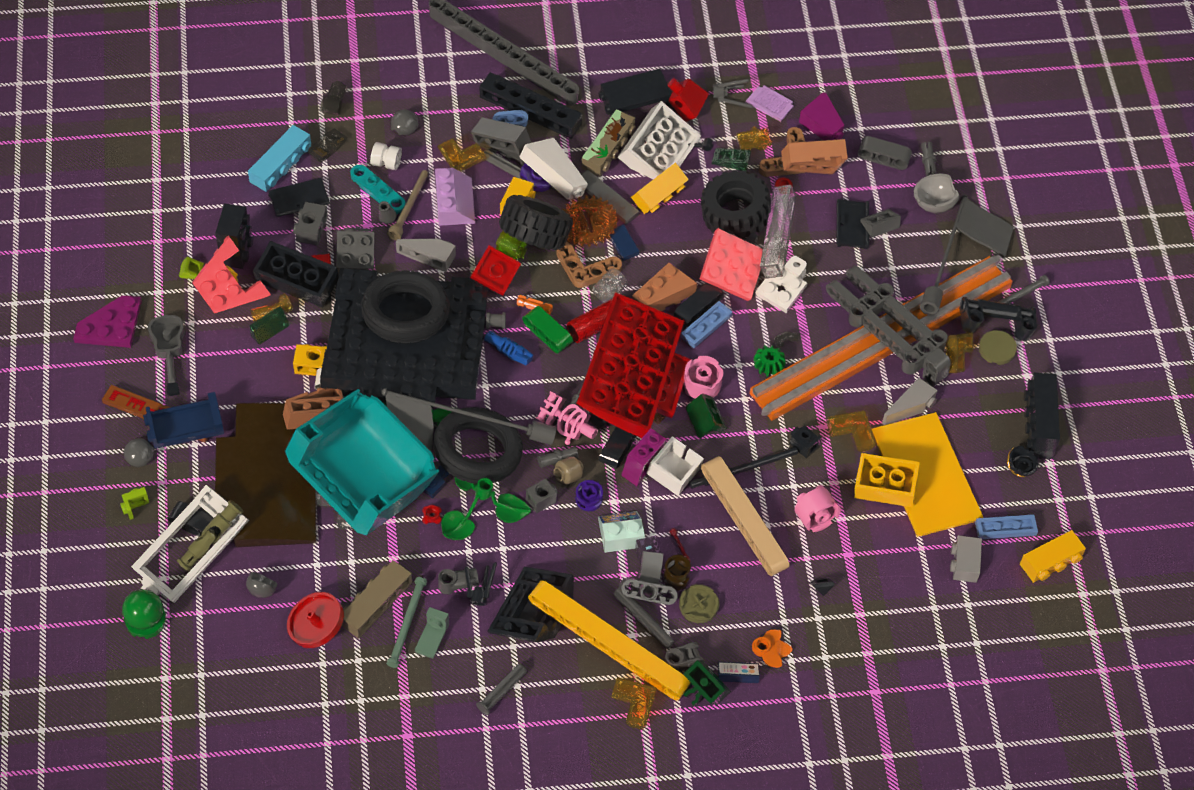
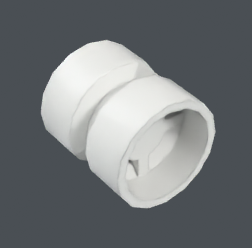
[370,142,402,171]

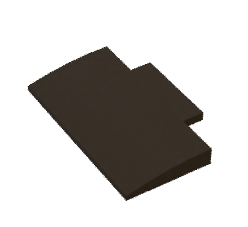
[215,403,316,547]

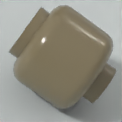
[554,456,584,484]

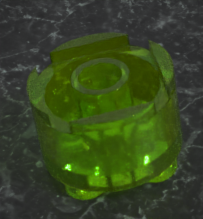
[496,231,527,261]

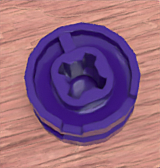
[575,480,603,511]

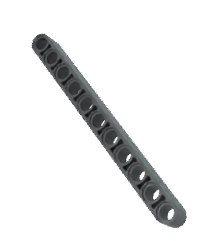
[429,0,579,106]

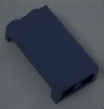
[143,392,224,449]

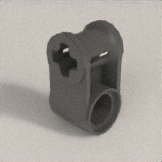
[664,642,705,672]

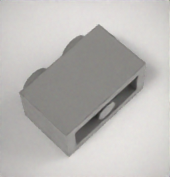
[950,535,982,583]

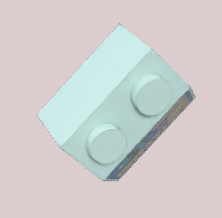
[598,511,645,553]

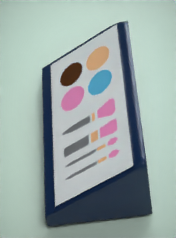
[718,661,760,683]

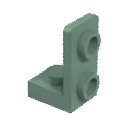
[415,607,449,659]

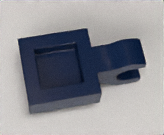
[423,465,449,498]

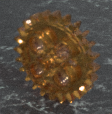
[561,195,618,247]

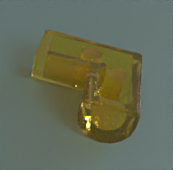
[437,138,486,172]
[946,332,973,373]
[827,410,876,452]
[611,677,657,729]

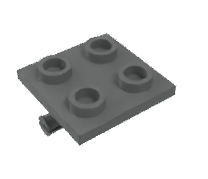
[337,227,374,269]

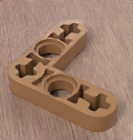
[759,127,805,177]
[556,242,622,288]

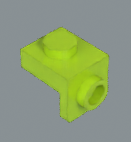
[120,487,149,520]

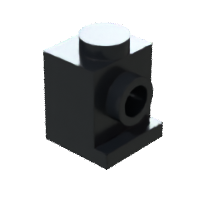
[790,425,822,458]

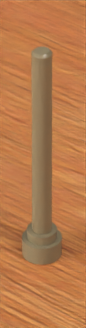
[387,170,429,241]

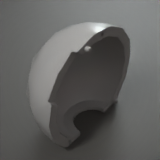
[914,173,959,214]

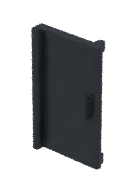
[268,178,330,217]
[836,199,869,249]

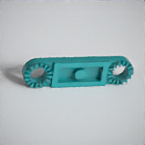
[350,165,406,215]

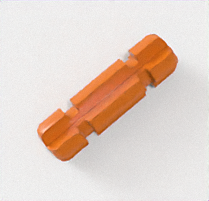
[517,295,553,315]

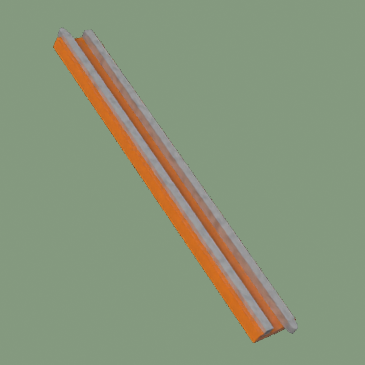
[750,255,1013,421]

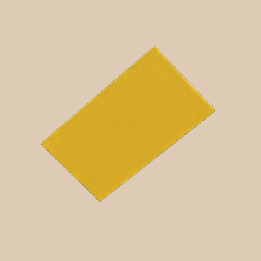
[871,412,984,537]

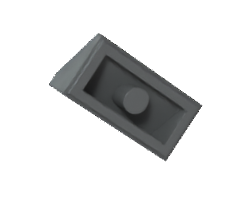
[861,209,901,237]

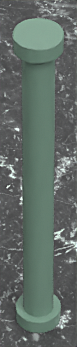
[386,577,427,668]

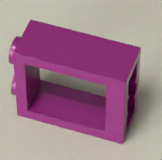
[621,428,667,487]

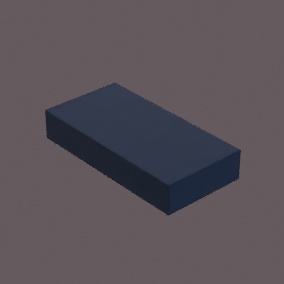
[607,224,640,261]

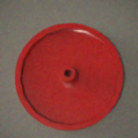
[287,592,344,648]

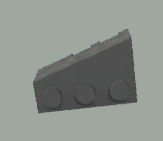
[471,117,532,166]

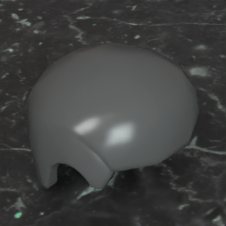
[390,109,418,135]
[124,438,154,467]
[246,572,278,598]

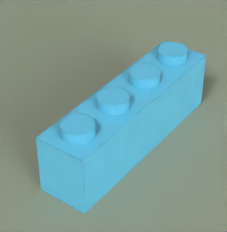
[248,125,311,192]

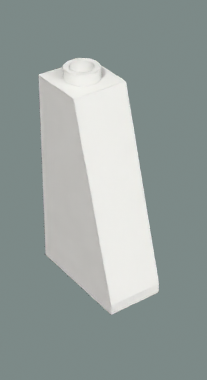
[520,138,588,200]

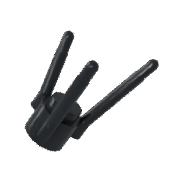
[465,562,497,606]

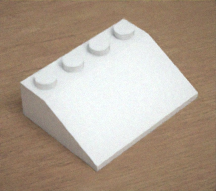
[618,101,701,179]

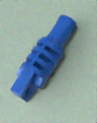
[484,331,533,365]

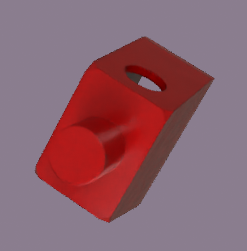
[668,78,709,122]

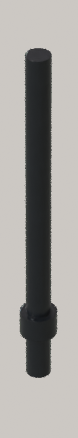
[689,447,798,489]

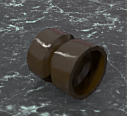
[663,555,691,591]

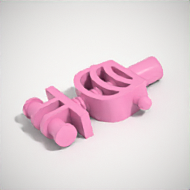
[536,391,598,445]

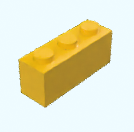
[631,162,689,214]
[1020,530,1086,583]

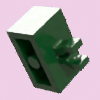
[683,660,731,706]

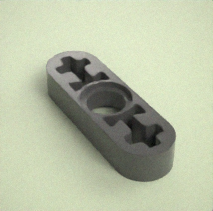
[619,578,677,605]

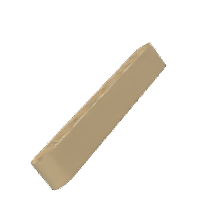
[701,456,790,576]

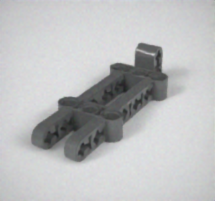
[826,265,951,387]

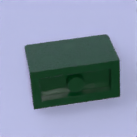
[686,394,727,438]

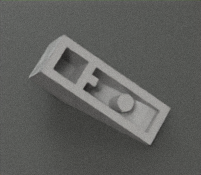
[396,239,456,272]
[882,378,937,425]

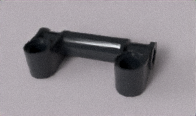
[960,297,1037,341]

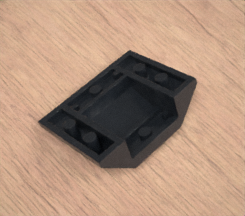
[488,566,574,642]

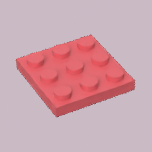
[700,228,766,301]

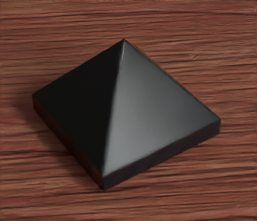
[810,578,834,596]

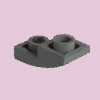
[636,551,664,593]

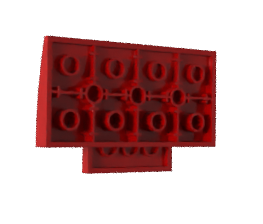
[576,292,691,438]

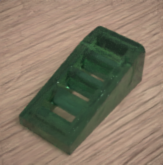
[711,148,751,171]

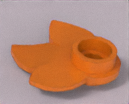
[752,630,793,668]

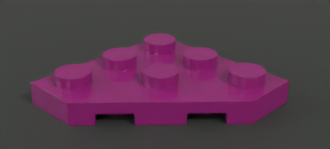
[73,295,142,348]

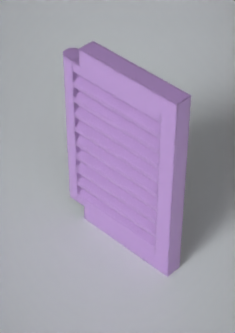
[746,85,794,122]

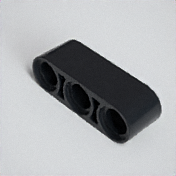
[674,283,724,327]
[599,427,637,469]
[167,501,221,537]

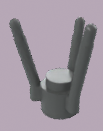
[713,79,753,108]

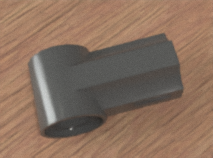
[438,568,479,594]

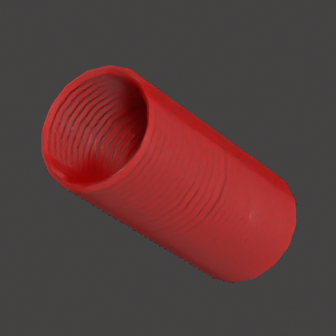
[567,299,612,343]

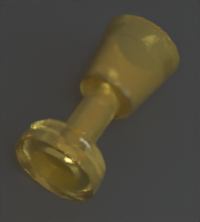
[250,293,293,326]

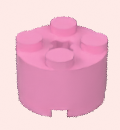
[683,356,723,399]
[795,485,841,532]

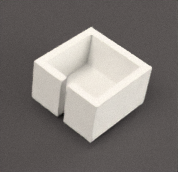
[646,436,704,496]

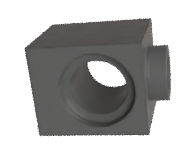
[526,479,558,514]

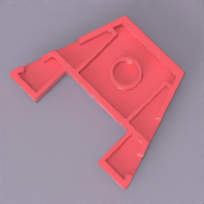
[192,236,271,313]

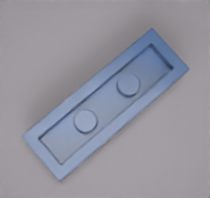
[680,301,733,348]
[975,515,1038,539]

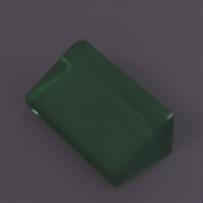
[249,306,289,345]

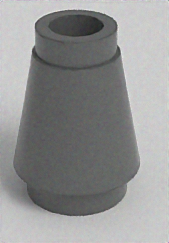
[378,201,396,224]

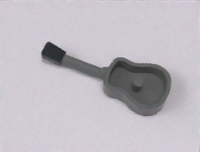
[148,315,185,396]

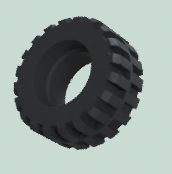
[701,170,771,240]
[499,195,573,250]

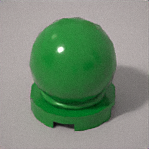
[122,589,167,639]

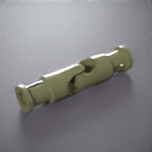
[177,500,244,572]

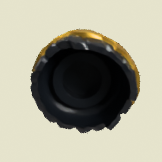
[1007,446,1038,477]

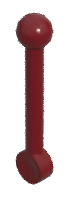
[670,528,691,563]

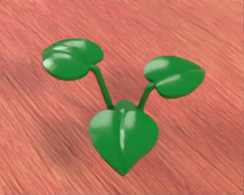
[441,457,531,540]

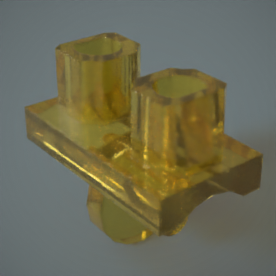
[736,126,772,153]

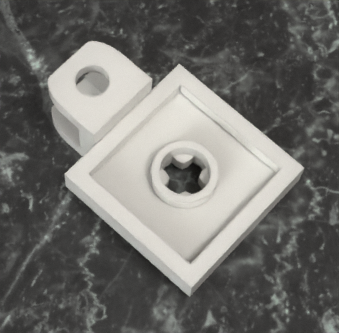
[755,256,807,313]

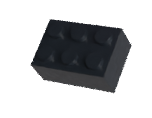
[215,203,254,269]

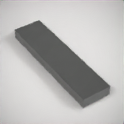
[581,170,639,225]

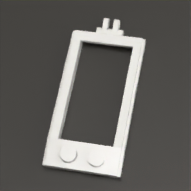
[131,485,249,603]

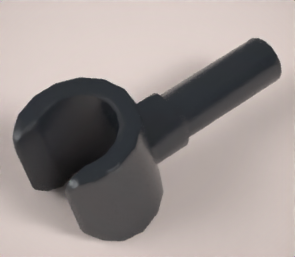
[688,138,713,151]

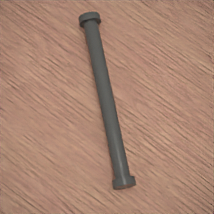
[984,275,1050,317]

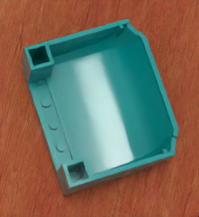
[285,389,439,536]

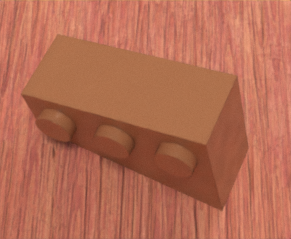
[781,139,848,174]
[632,263,697,311]
[283,387,343,430]

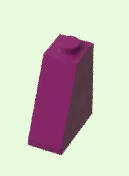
[799,92,844,141]

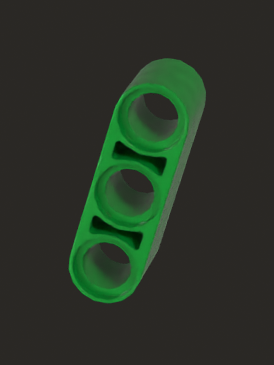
[522,306,573,354]

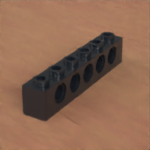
[479,72,582,139]

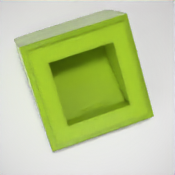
[179,257,204,279]

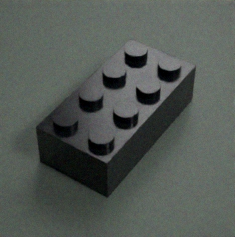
[253,241,339,308]
[1024,372,1060,459]

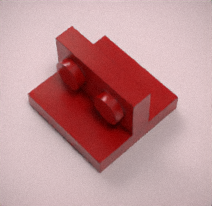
[470,245,521,296]

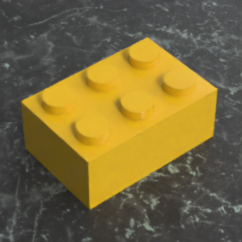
[854,453,920,507]

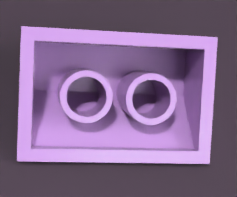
[435,168,475,226]

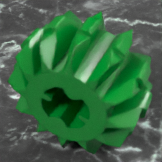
[753,345,786,377]

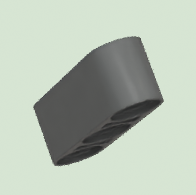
[858,136,912,170]

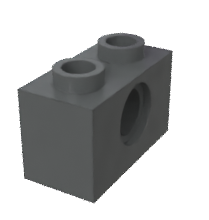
[293,202,328,246]

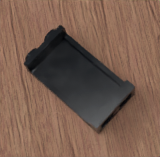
[598,69,672,117]

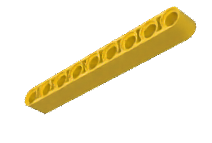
[528,581,691,700]

